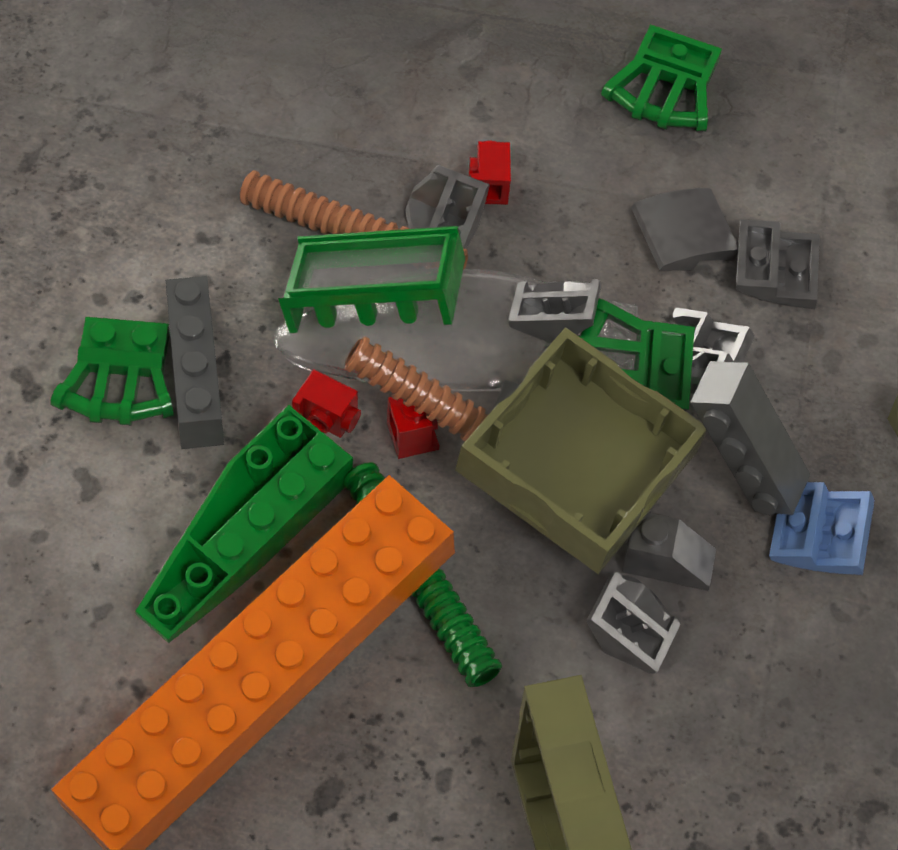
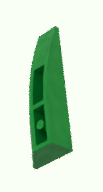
[135,405,353,643]

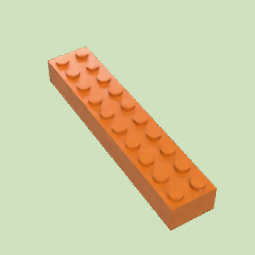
[51,475,455,850]

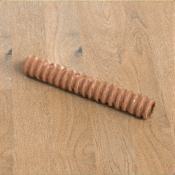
[240,170,468,275]
[345,336,489,441]

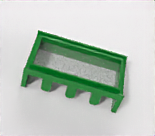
[278,226,465,333]

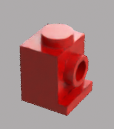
[469,140,511,205]
[292,369,361,438]
[387,397,440,459]

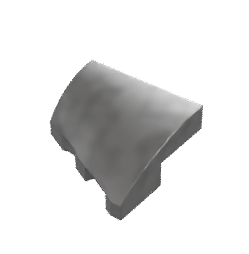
[673,308,755,394]

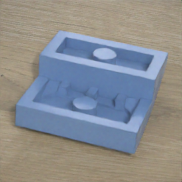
[769,482,875,575]

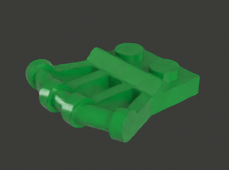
[601,24,722,132]
[579,298,695,411]
[51,317,174,426]

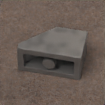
[623,513,716,591]

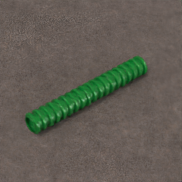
[343,462,502,687]

